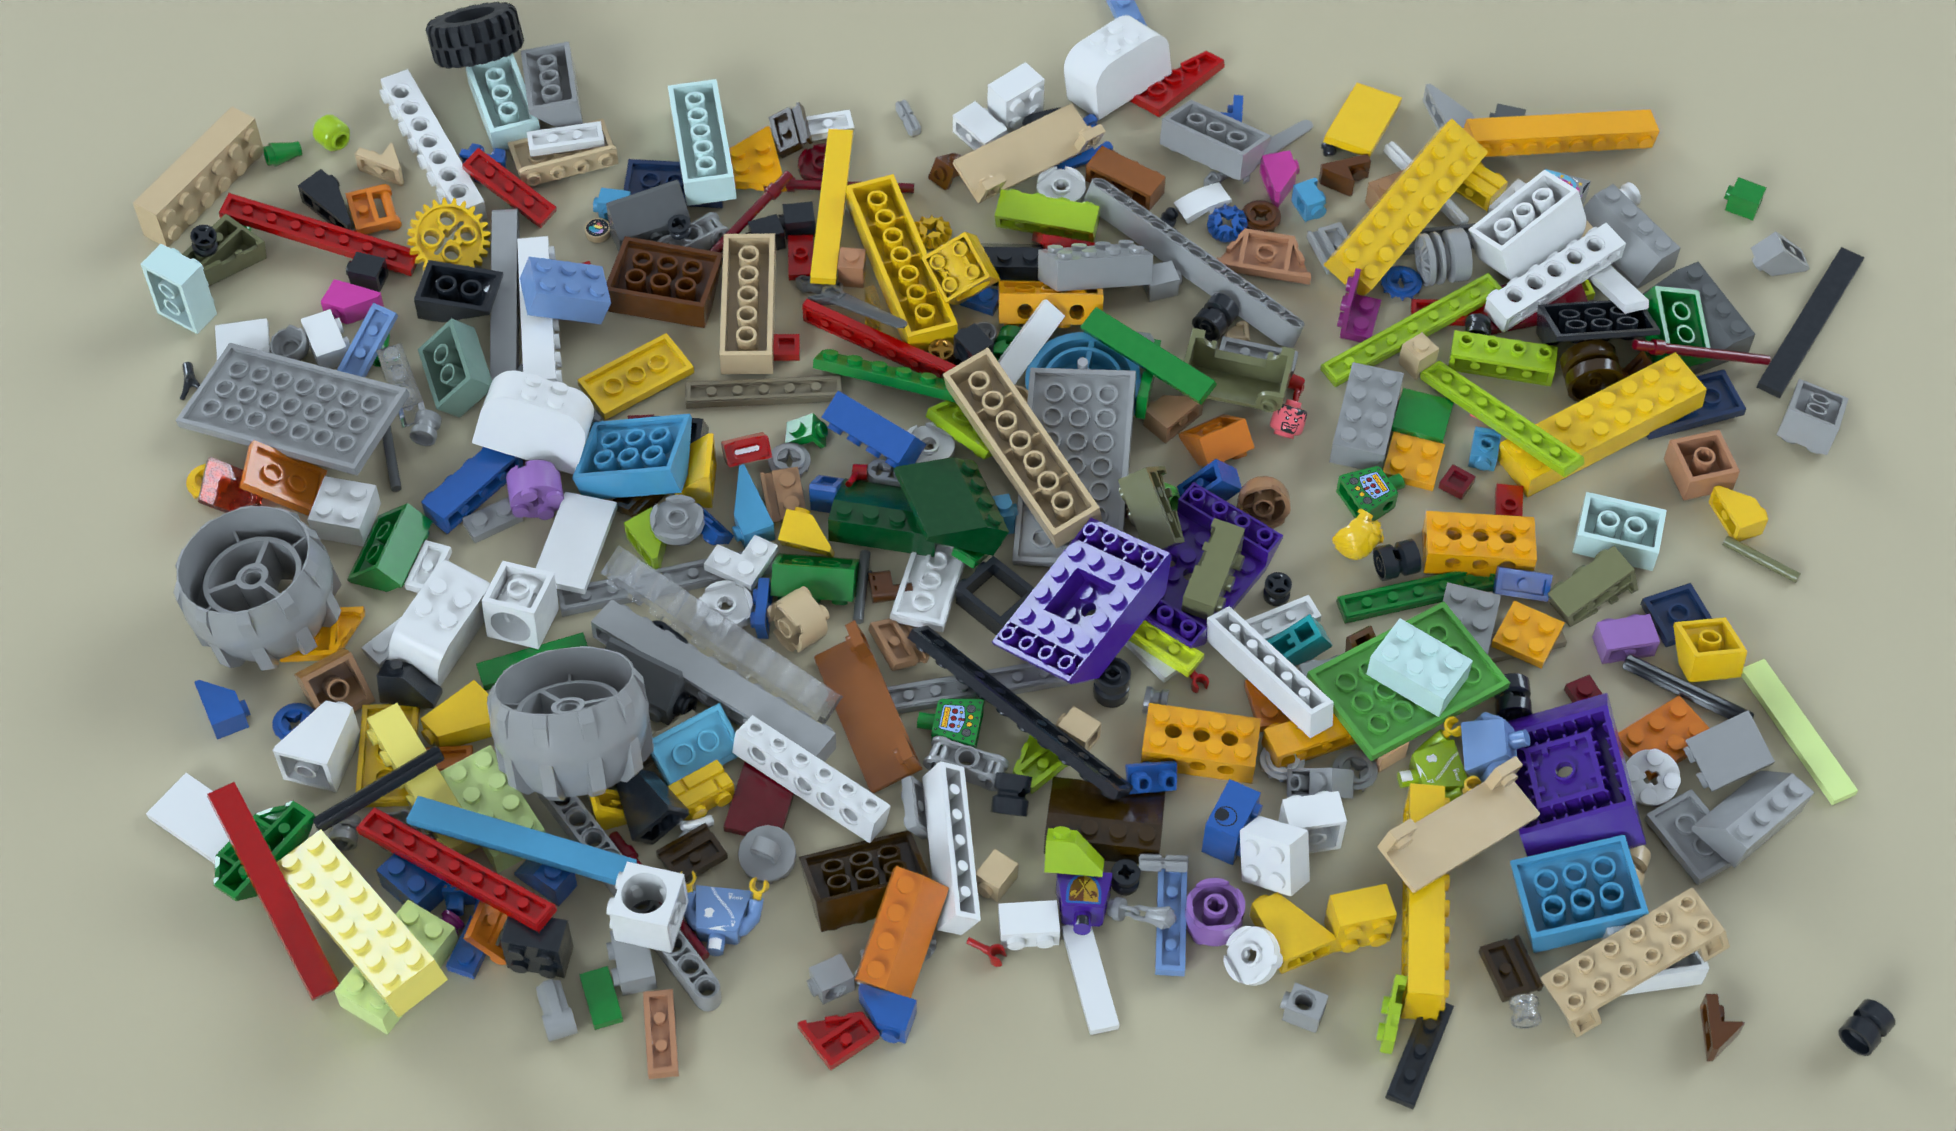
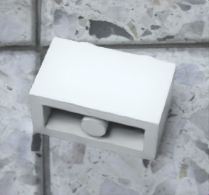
[953,101,1008,150]
[301,310,350,369]
[998,900,1060,950]

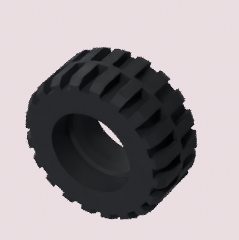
[426,2,524,69]

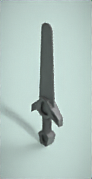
[795,275,907,328]

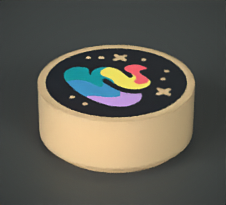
[585,218,611,243]

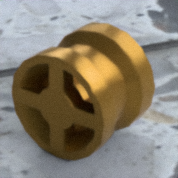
[928,339,954,364]

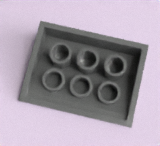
[1643,262,1755,375]

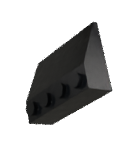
[1536,300,1660,345]

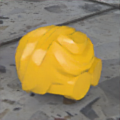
[1332,509,1384,560]

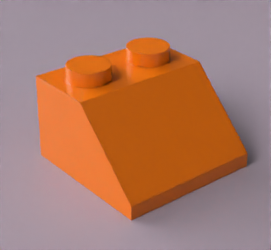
[1178,414,1255,467]

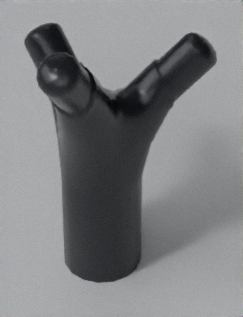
[180,362,201,400]

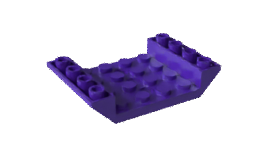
[1145,482,1283,649]

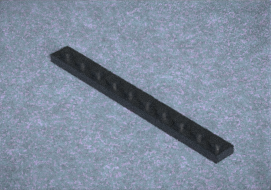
[908,625,1133,800]

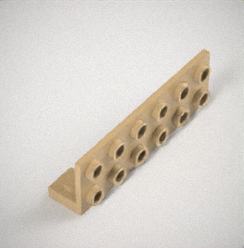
[953,104,1106,204]
[1377,756,1540,893]
[1541,888,1730,1038]

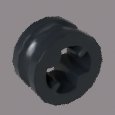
[667,214,692,240]
[673,692,698,716]

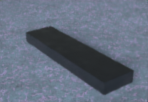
[1385,1002,1454,1109]

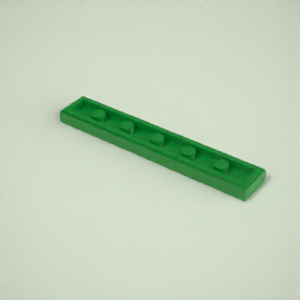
[1080,307,1217,405]
[1336,571,1496,624]

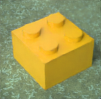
[1324,884,1397,953]

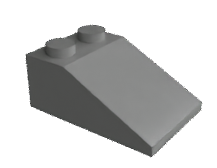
[1777,379,1849,455]

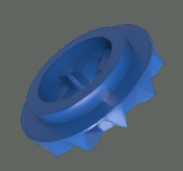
[1207,204,1247,242]
[1381,266,1422,301]
[272,703,314,740]

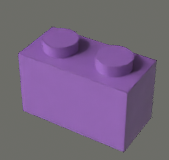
[1592,614,1660,664]

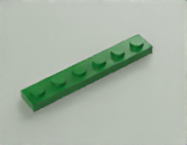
[813,349,956,403]

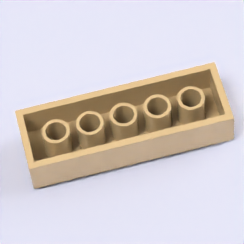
[133,107,263,247]
[719,234,776,374]

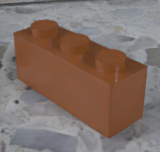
[1085,146,1166,211]

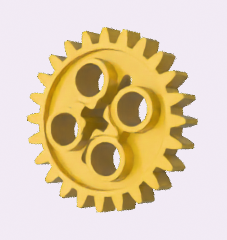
[407,197,491,271]

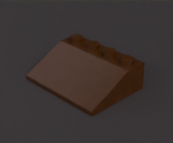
[606,236,723,328]

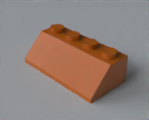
[854,866,949,998]

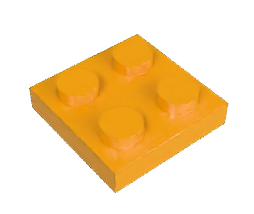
[1383,432,1445,491]
[1491,601,1565,669]

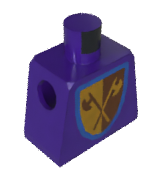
[1056,872,1112,935]

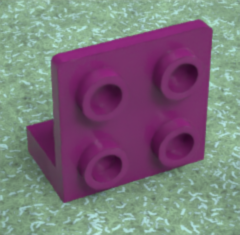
[1337,268,1381,343]

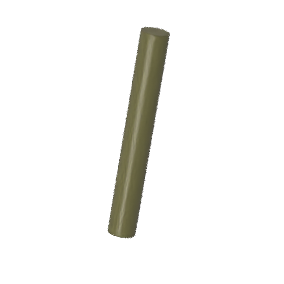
[1722,535,1801,583]

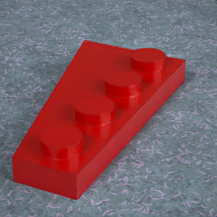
[1129,51,1225,118]

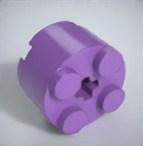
[506,460,564,520]
[1185,878,1245,946]

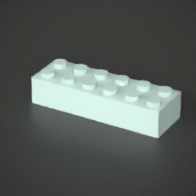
[668,79,737,206]

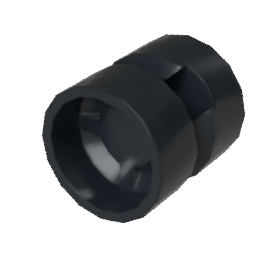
[1192,293,1239,341]
[1373,539,1421,581]
[1093,657,1131,708]
[1494,673,1533,721]
[991,772,1032,817]
[1838,999,1896,1056]

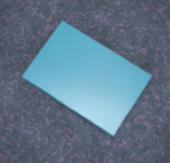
[650,703,738,786]

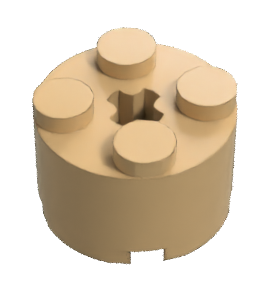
[767,586,830,653]

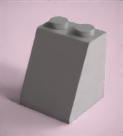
[1683,710,1775,792]

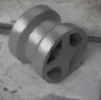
[1142,686,1169,714]

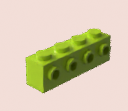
[994,189,1100,242]
[1448,330,1558,387]

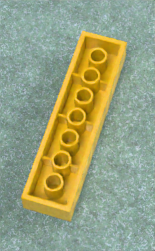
[1323,118,1488,296]
[846,174,958,351]
[1497,352,1707,498]
[1401,783,1450,1021]

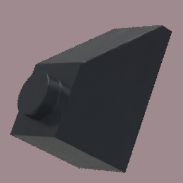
[376,660,443,709]

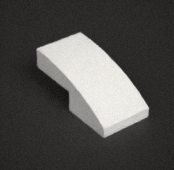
[1173,182,1232,224]

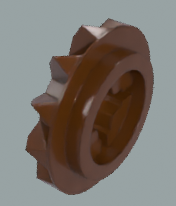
[1242,200,1281,232]

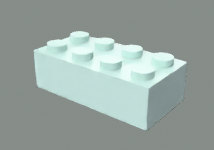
[466,53,540,150]

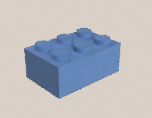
[520,256,611,324]

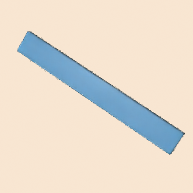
[407,796,637,885]

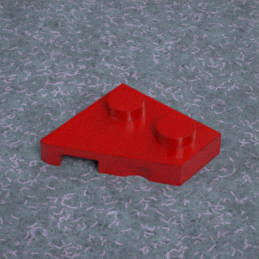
[797,1011,880,1071]

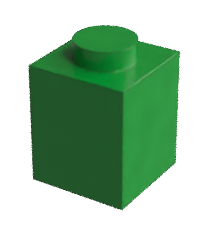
[1724,177,1767,220]

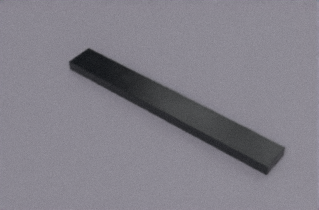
[1756,247,1865,398]

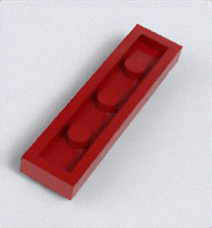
[462,148,557,229]

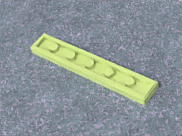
[1741,659,1858,805]

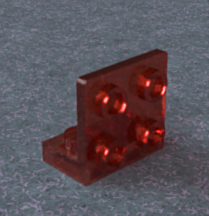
[198,457,263,513]

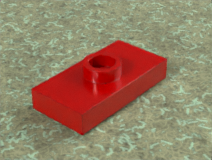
[788,235,814,281]
[1494,483,1523,516]

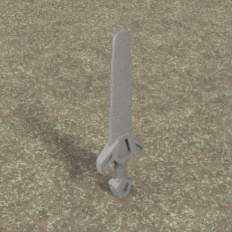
[1203,120,1313,186]

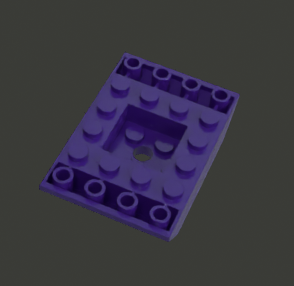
[992,518,1172,684]
[1507,693,1646,857]

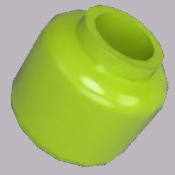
[313,114,350,151]

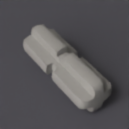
[895,100,921,137]
[1139,853,1188,873]

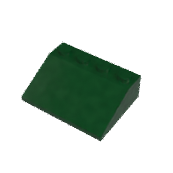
[894,457,1009,556]
[828,478,938,557]

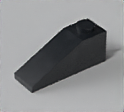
[298,169,353,230]

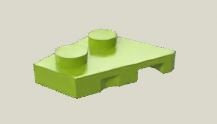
[1013,735,1068,794]
[1376,974,1408,1054]

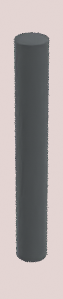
[382,425,402,492]
[853,550,871,624]

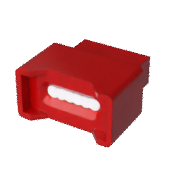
[721,432,772,467]

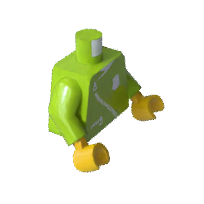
[1397,716,1482,802]

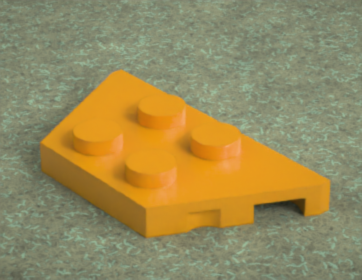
[729,126,787,192]
[279,606,365,662]

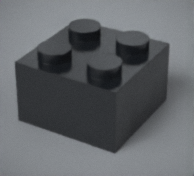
[500,916,574,979]

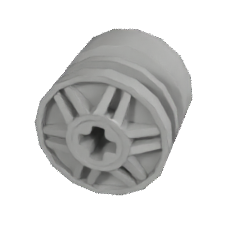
[1415,228,1473,287]

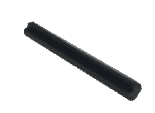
[1623,654,1754,719]
[313,746,444,832]

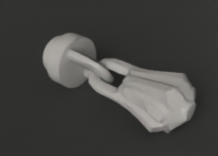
[1107,897,1176,929]

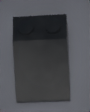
[414,260,503,323]

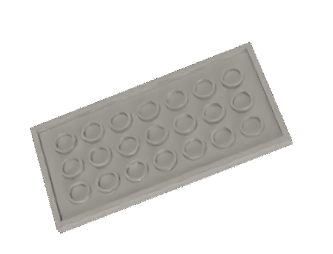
[176,343,409,476]
[1012,368,1136,567]

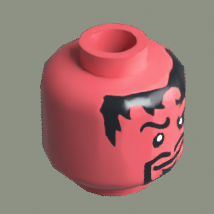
[1270,399,1307,439]

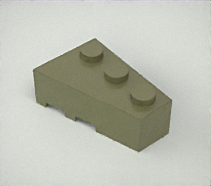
[182,214,267,287]
[1118,466,1185,551]
[1181,518,1245,620]
[1548,546,1638,627]

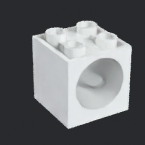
[482,561,559,649]
[607,862,688,953]

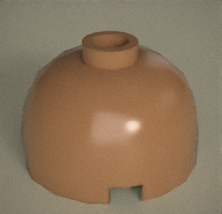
[1237,476,1291,529]

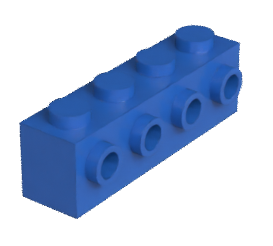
[822,391,927,468]
[421,447,524,534]

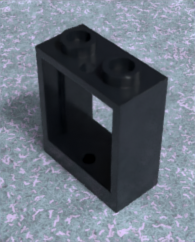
[956,556,1034,636]

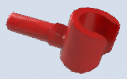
[1288,374,1305,402]
[845,464,868,487]
[1190,670,1209,693]
[966,937,1007,967]

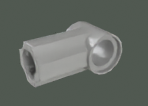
[536,979,578,1042]

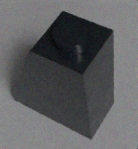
[615,769,690,845]

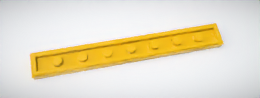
[810,129,853,285]

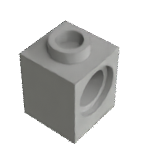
[807,953,855,1004]
[1280,983,1329,1033]

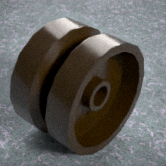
[1560,340,1624,402]

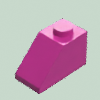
[1259,150,1299,208]
[320,279,384,324]

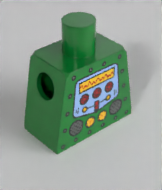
[1336,466,1405,521]
[917,699,984,749]

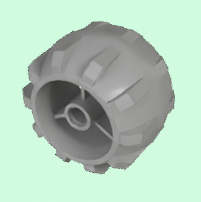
[173,505,342,671]
[487,646,654,801]

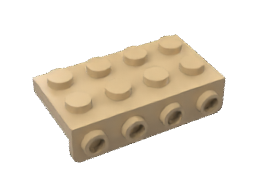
[508,119,619,186]

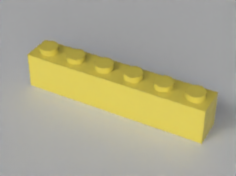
[366,703,481,855]

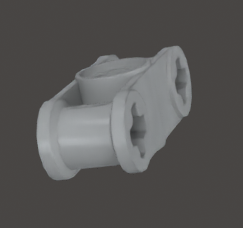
[657,212,729,250]
[923,736,1009,791]

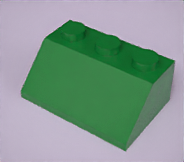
[1644,286,1712,367]
[347,503,433,592]
[771,553,859,605]

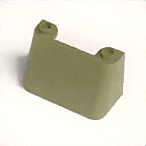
[1184,328,1295,412]

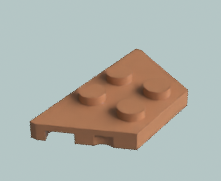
[1216,228,1311,285]

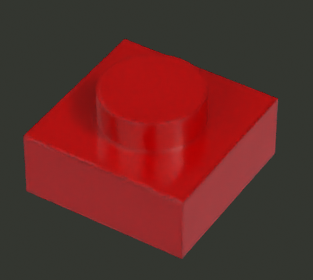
[773,334,800,361]

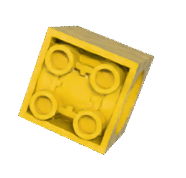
[921,232,1001,306]

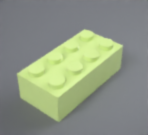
[440,745,545,873]
[334,900,459,1035]

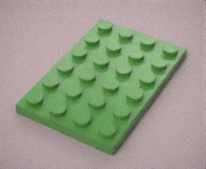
[1307,601,1510,761]

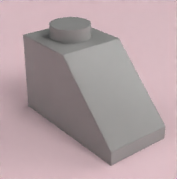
[1751,232,1810,276]

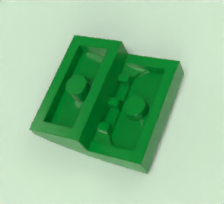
[1391,388,1454,443]

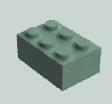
[418,318,492,418]

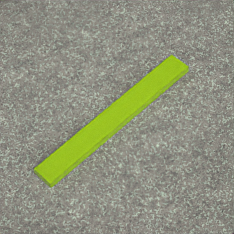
[1320,272,1502,387]
[1420,360,1584,478]

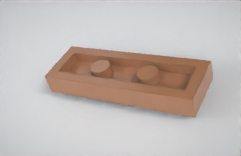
[643,989,679,1079]

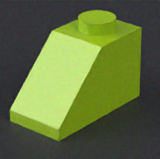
[624,507,667,570]
[1044,827,1104,877]

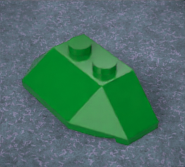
[213,801,315,901]

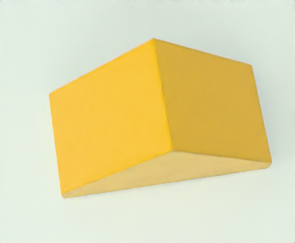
[589,789,627,830]

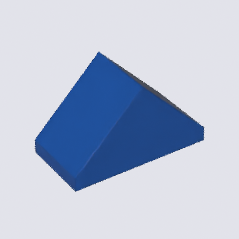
[809,475,844,513]

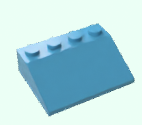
[572,414,692,499]
[1510,835,1649,953]

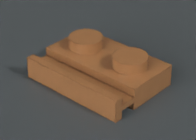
[760,467,806,523]
[868,618,929,671]

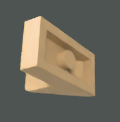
[355,143,404,186]

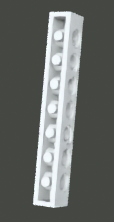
[379,69,487,228]

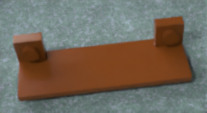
[814,620,923,793]

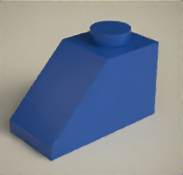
[1177,459,1242,501]
[194,680,251,740]
[514,859,577,907]
[858,983,917,1044]

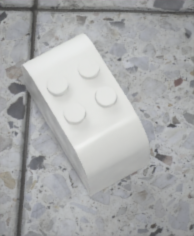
[1064,15,1172,120]
[1468,170,1586,280]
[472,371,594,474]
[389,560,491,686]

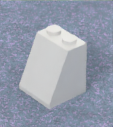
[273,700,360,793]

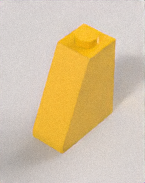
[420,680,492,747]
[1250,892,1337,974]

